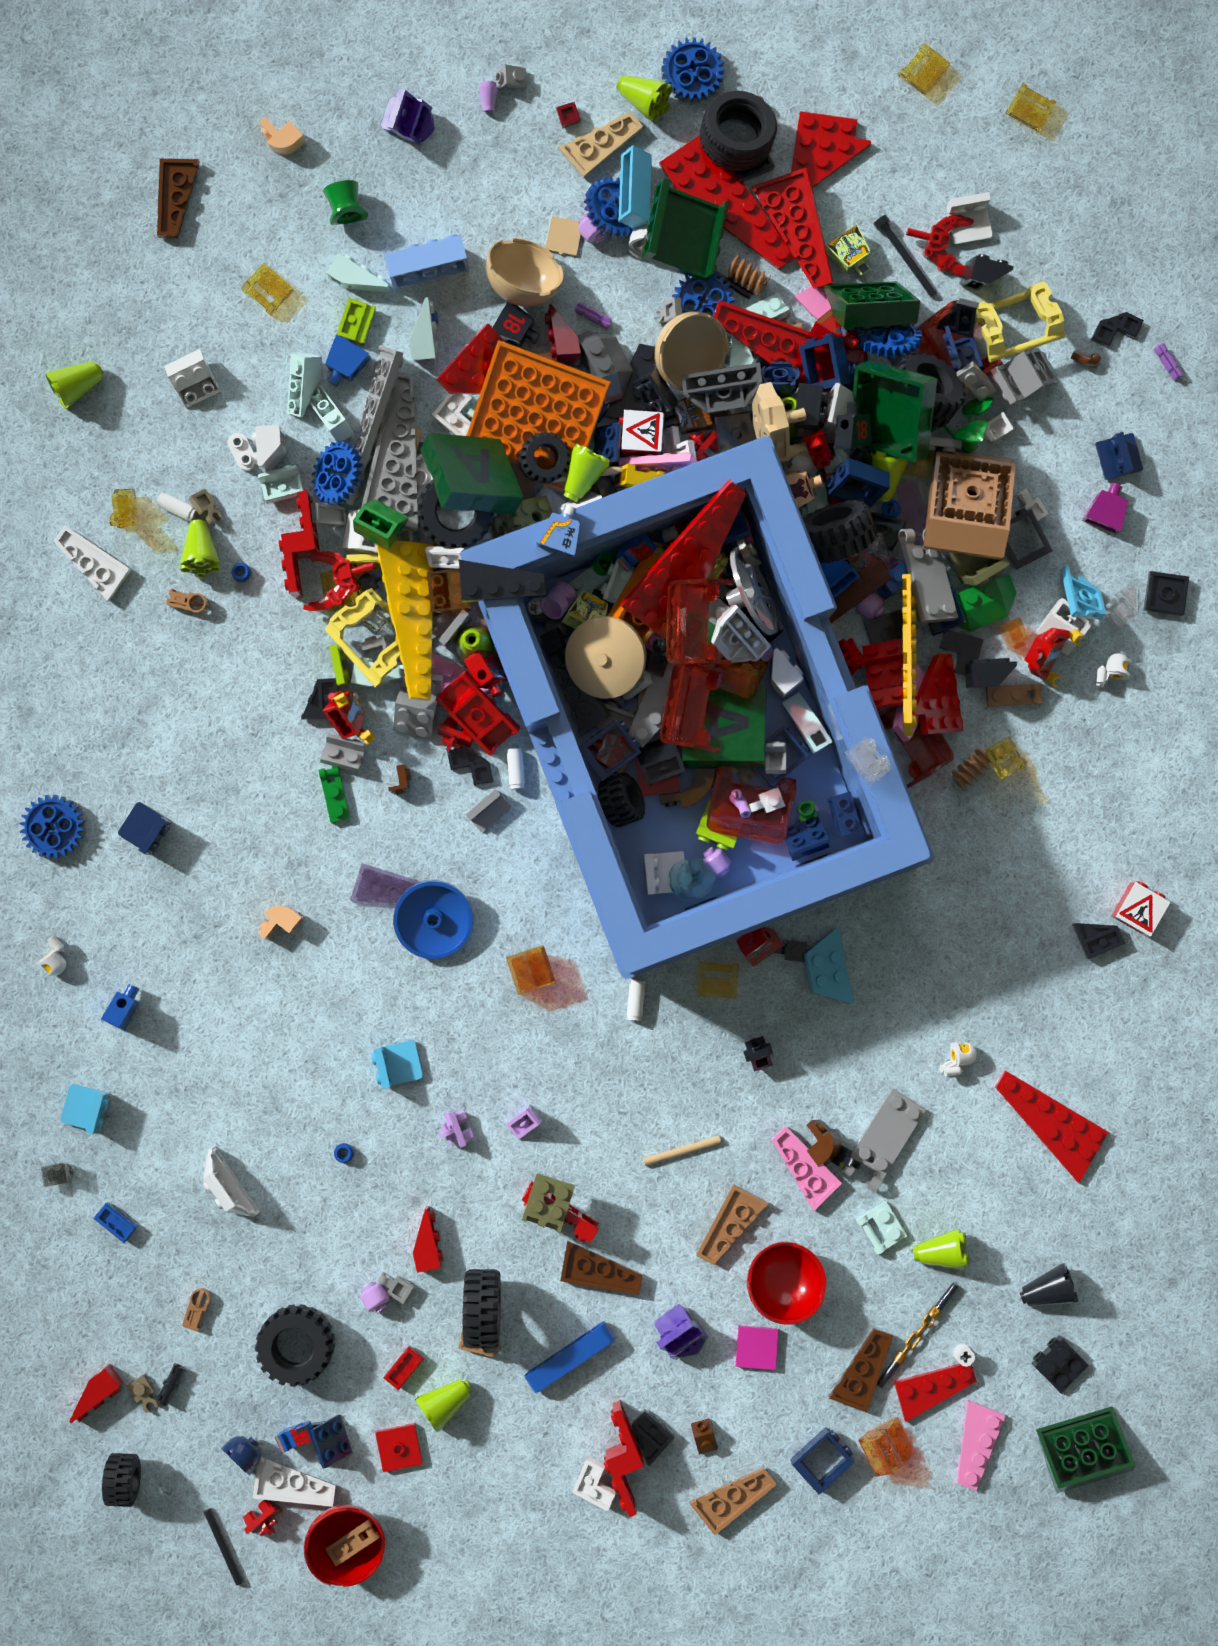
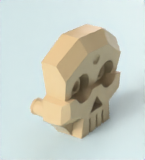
[752,382,807,465]

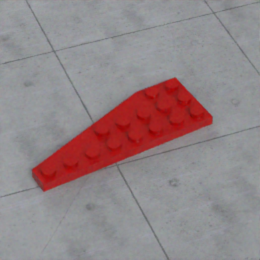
[659,135,795,270]
[713,300,867,395]
[620,479,746,639]

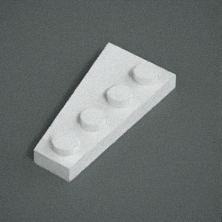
[54,525,131,602]
[252,1457,336,1507]

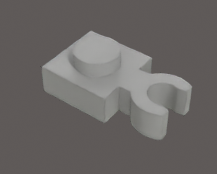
[655,297,682,323]

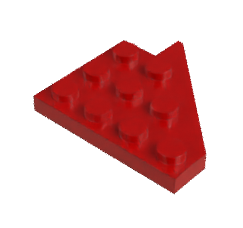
[791,111,871,189]
[436,323,507,395]
[913,654,964,735]

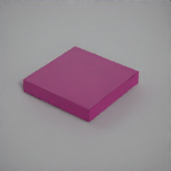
[735,1325,778,1370]

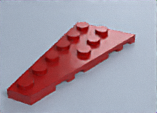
[751,168,834,290]
[995,1070,1109,1183]

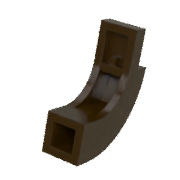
[659,768,715,809]

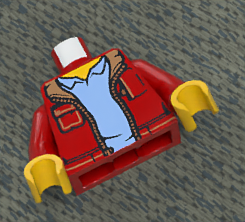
[1024,628,1084,687]
[322,691,375,745]

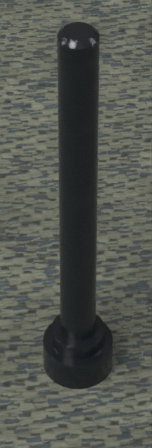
[873,214,937,297]

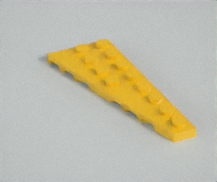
[375,540,434,701]
[902,574,917,736]

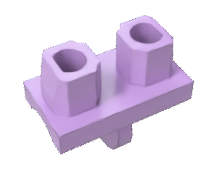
[438,1111,474,1148]

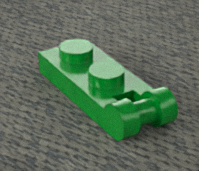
[318,766,351,823]

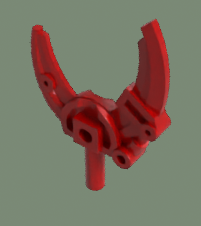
[906,215,974,276]
[303,551,376,611]

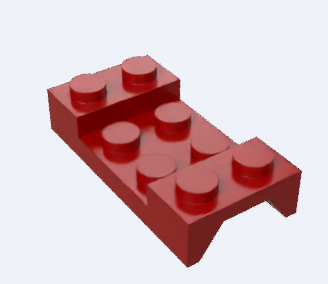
[862,639,904,713]
[435,670,520,756]
[522,1181,599,1243]

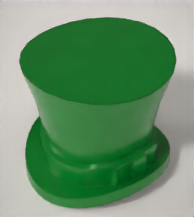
[323,180,368,225]

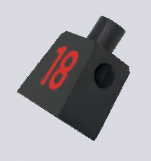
[493,302,540,347]
[834,402,872,449]

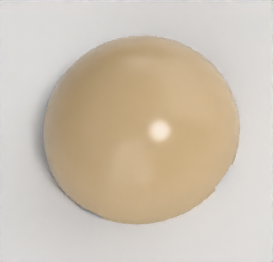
[486,238,564,307]
[655,312,729,391]

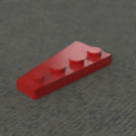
[894,1363,977,1422]

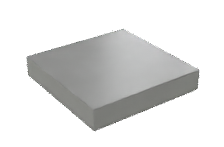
[439,610,472,650]

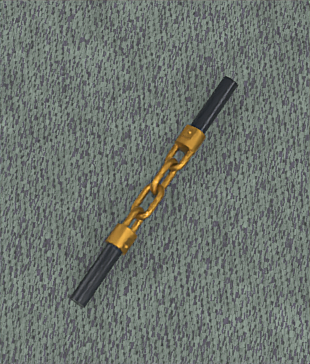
[877,1283,959,1388]

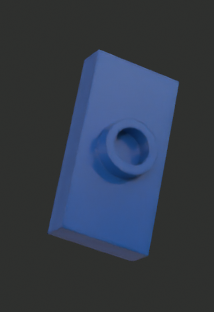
[93,1202,138,1243]

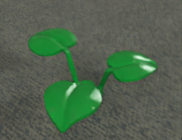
[931,397,994,453]

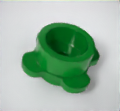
[796,801,819,822]

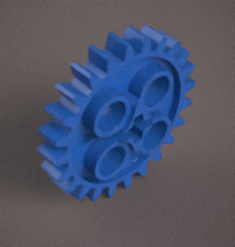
[661,37,725,103]
[584,176,634,239]
[672,272,735,315]
[857,324,922,358]
[311,440,364,506]
[19,795,86,859]

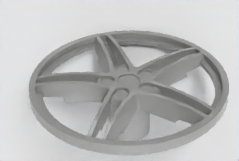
[726,547,779,635]

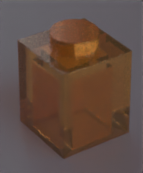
[998,617,1030,650]

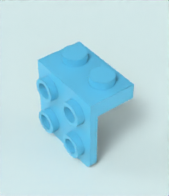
[371,1040,423,1089]
[61,1084,109,1134]

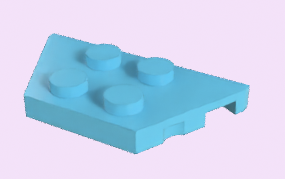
[1061,565,1106,620]
[803,928,854,1004]

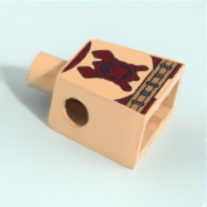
[785,470,824,508]

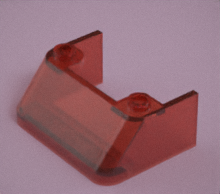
[666,578,733,665]
[660,663,735,753]
[878,706,954,788]

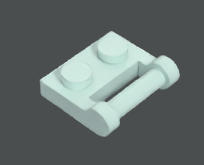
[856,1201,907,1255]

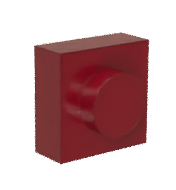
[556,102,581,129]

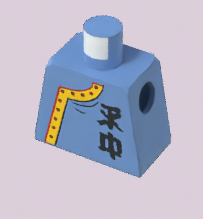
[536,505,581,559]

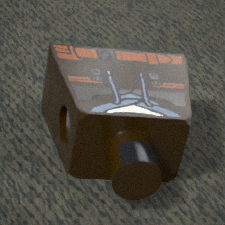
[664,397,713,435]

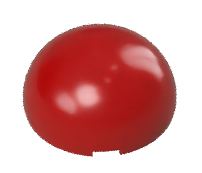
[747,1242,827,1325]
[304,1505,385,1587]

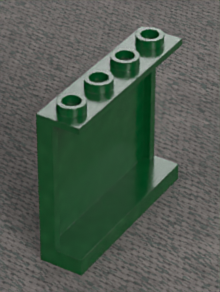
[641,178,728,281]

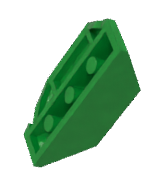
[957,575,1017,632]

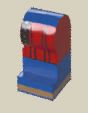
[616,534,656,572]
[275,1421,313,1454]

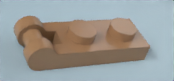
[986,683,1043,707]
[325,1519,380,1566]

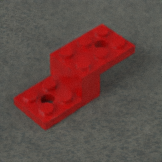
[279,490,320,599]
[604,1400,644,1518]

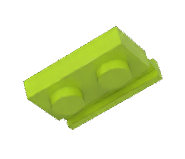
[337,298,376,345]
[329,644,351,688]

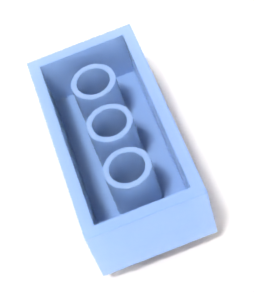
[384,235,469,289]

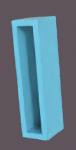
[619,145,652,229]

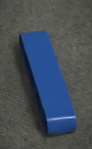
[524,1321,616,1394]

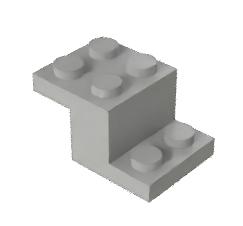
[991,347,1058,405]
[393,669,443,739]

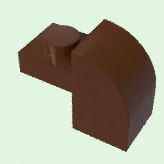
[807,1119,842,1167]

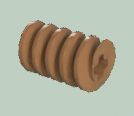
[728,255,771,296]
[951,748,995,792]

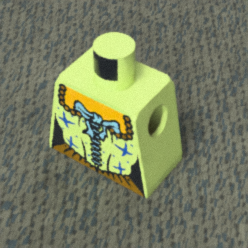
[826,224,871,276]
[561,589,608,629]

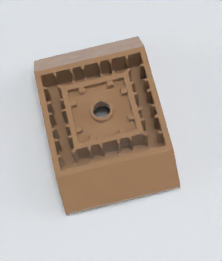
[923,448,1016,560]

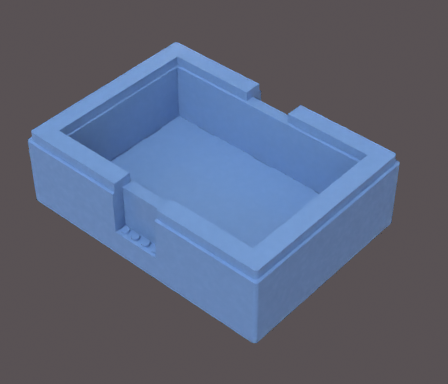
[461,436,934,979]

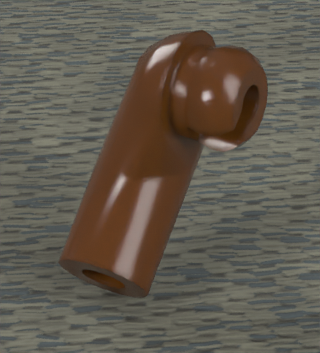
[1071,350,1101,368]

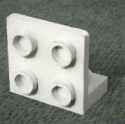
[947,192,993,245]
[644,851,687,895]

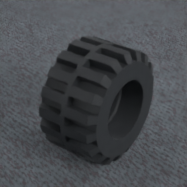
[518,431,571,484]
[597,772,645,828]
[102,1453,141,1507]

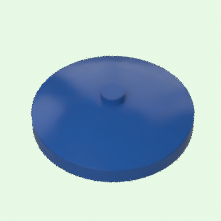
[393,880,473,959]

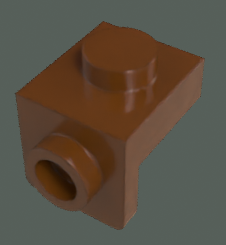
[388,764,412,795]
[691,1418,718,1455]

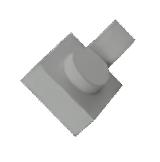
[378,1272,414,1304]

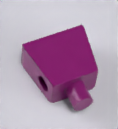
[1082,483,1128,534]

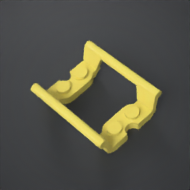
[977,282,1066,362]
[324,588,401,688]

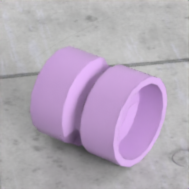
[540,582,576,619]

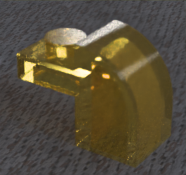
[109,489,137,528]

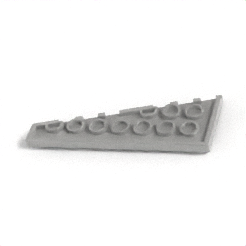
[344,345,404,505]
[362,373,418,531]

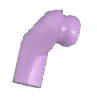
[730,789,751,818]

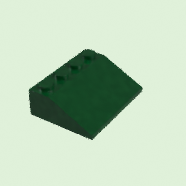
[824,281,920,330]
[1036,1406,1136,1493]

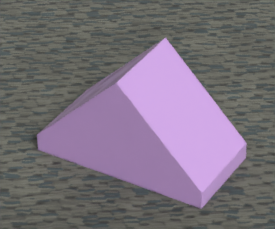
[506,1105,542,1140]

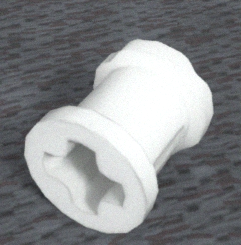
[954,1344,975,1367]

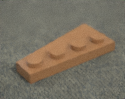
[696,1184,769,1265]
[689,1467,777,1535]

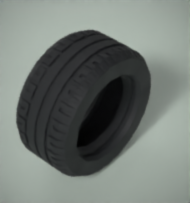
[700,91,777,171]

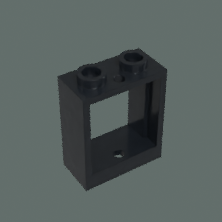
[1005,507,1053,570]

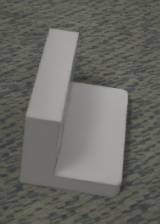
[465,789,511,832]

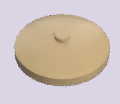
[565,616,646,699]

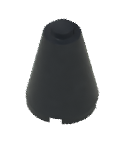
[1020,1263,1079,1307]

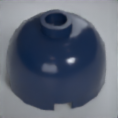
[761,361,800,399]
[221,1436,261,1476]

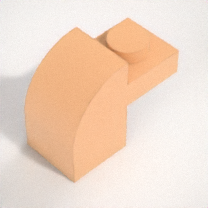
[260,117,306,155]
[258,906,304,939]

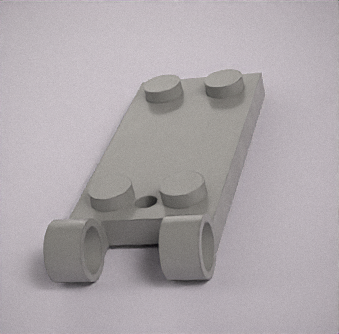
[898,529,958,623]
[841,1088,926,1193]

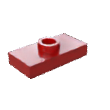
[383,1345,424,1391]

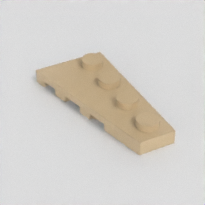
[558,112,643,179]

